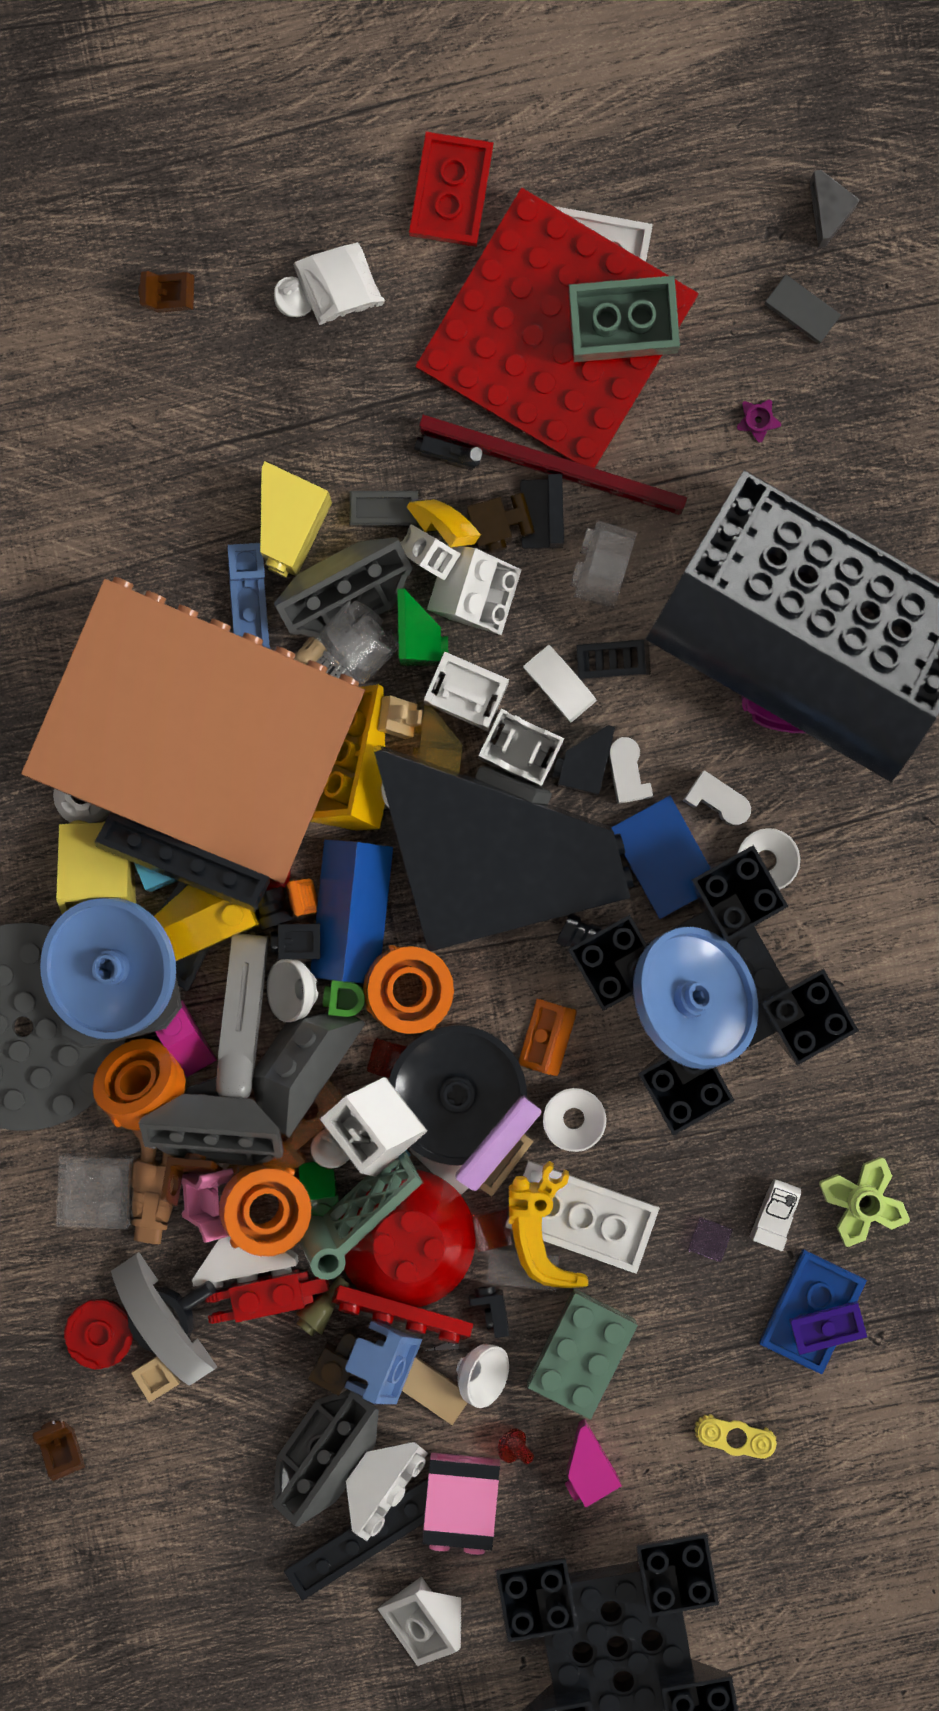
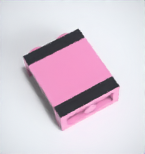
[422,1453,500,1555]

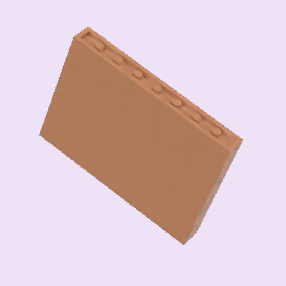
[21,577,365,884]

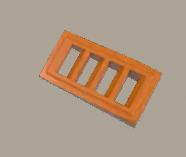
[286,878,318,917]

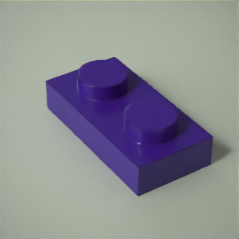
[789,1301,867,1355]

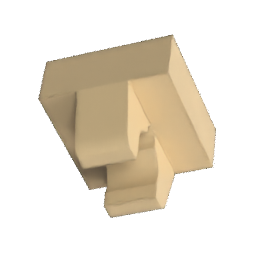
[378,695,423,739]

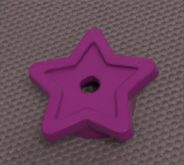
[737,399,781,443]

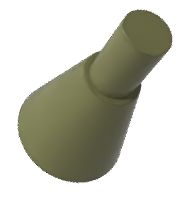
[295,1276,349,1337]

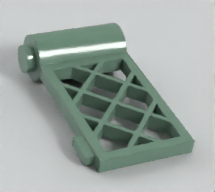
[299,1151,423,1280]

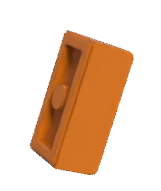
[518,999,577,1076]

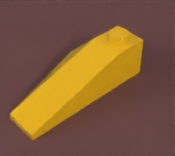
[310,684,385,831]
[154,885,259,961]

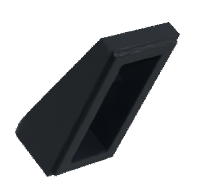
[576,639,651,679]

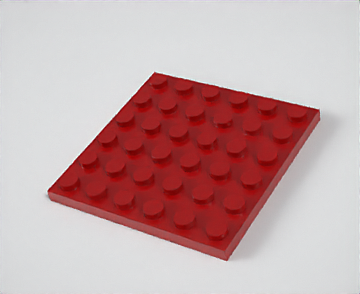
[415,187,699,468]

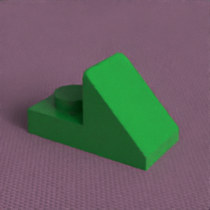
[299,1161,341,1220]

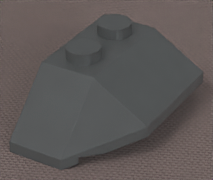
[274,537,413,640]
[252,1012,365,1138]
[139,1094,284,1166]
[272,1390,379,1527]

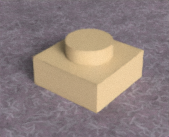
[131,1356,180,1403]

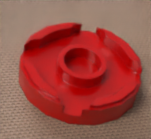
[64,1299,134,1370]

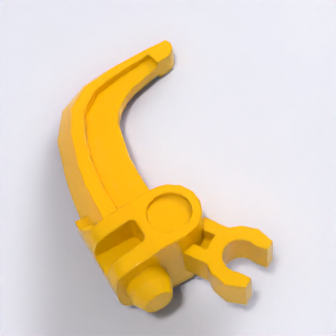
[509,1161,589,1288]

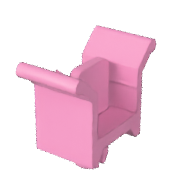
[181,1168,233,1243]

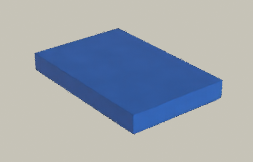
[611,795,711,919]
[758,1249,867,1374]

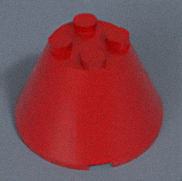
[340,1169,476,1307]

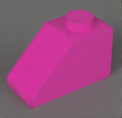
[155,1000,217,1078]
[565,1419,622,1508]

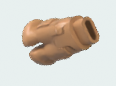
[131,1130,184,1244]

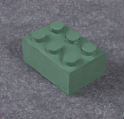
[569,276,680,362]
[527,1288,638,1420]

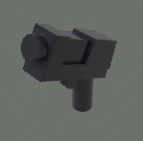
[414,435,482,471]

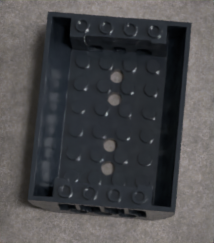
[645,469,939,782]

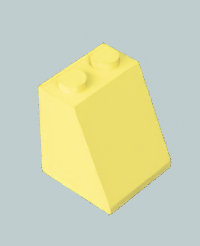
[260,462,332,578]
[56,820,136,914]

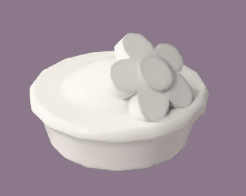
[274,276,312,317]
[310,1129,350,1169]

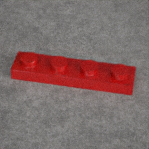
[331,1285,473,1344]

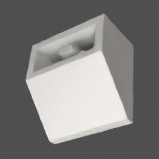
[427,544,521,635]
[320,1077,427,1177]

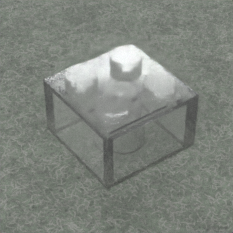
[570,521,637,608]
[56,1153,135,1229]

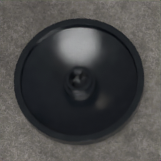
[389,1025,527,1165]

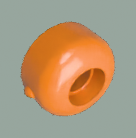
[363,945,454,1034]
[93,1039,186,1131]
[219,1164,311,1257]

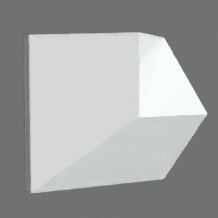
[378,1577,461,1666]

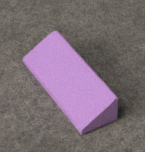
[456,1095,542,1191]

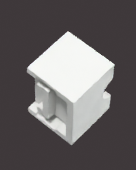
[424,652,509,732]
[478,709,564,787]

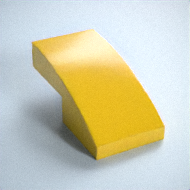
[407,499,481,547]

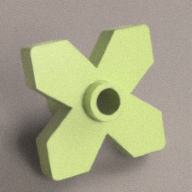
[819,1157,910,1247]

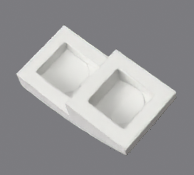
[523,645,597,723]

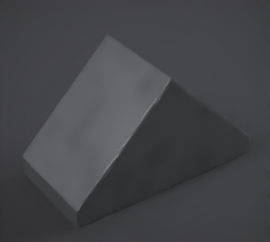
[810,170,860,248]

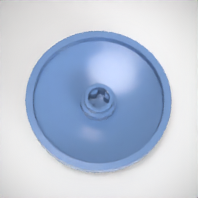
[40,898,176,1039]
[633,927,759,1069]

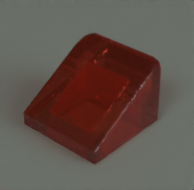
[367,1038,407,1078]
[472,1210,512,1252]

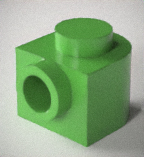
[323,980,365,1017]

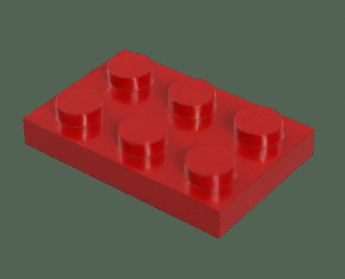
[409,132,494,247]

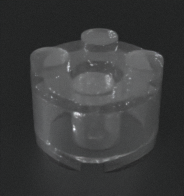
[318,601,399,684]

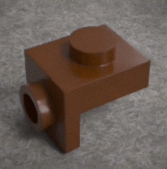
[138,271,195,313]
[32,1420,85,1481]

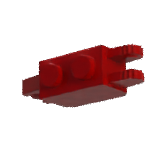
[205,1269,330,1324]

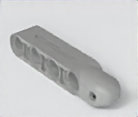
[216,934,268,1099]

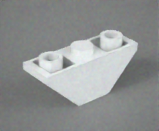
[192,1237,299,1288]
[346,1442,428,1541]

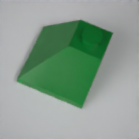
[397,589,449,666]

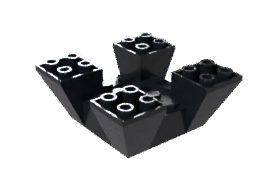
[568,845,859,1136]
[495,1532,738,1711]

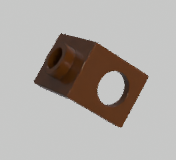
[161,1153,223,1206]

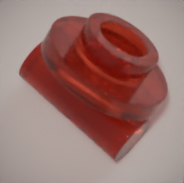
[498,1428,534,1464]

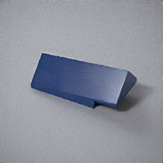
[310,839,393,983]

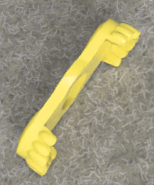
[694,1414,777,1459]

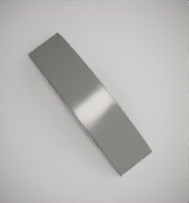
[111,1252,217,1386]

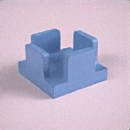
[344,1321,423,1404]

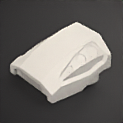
[293,243,385,325]

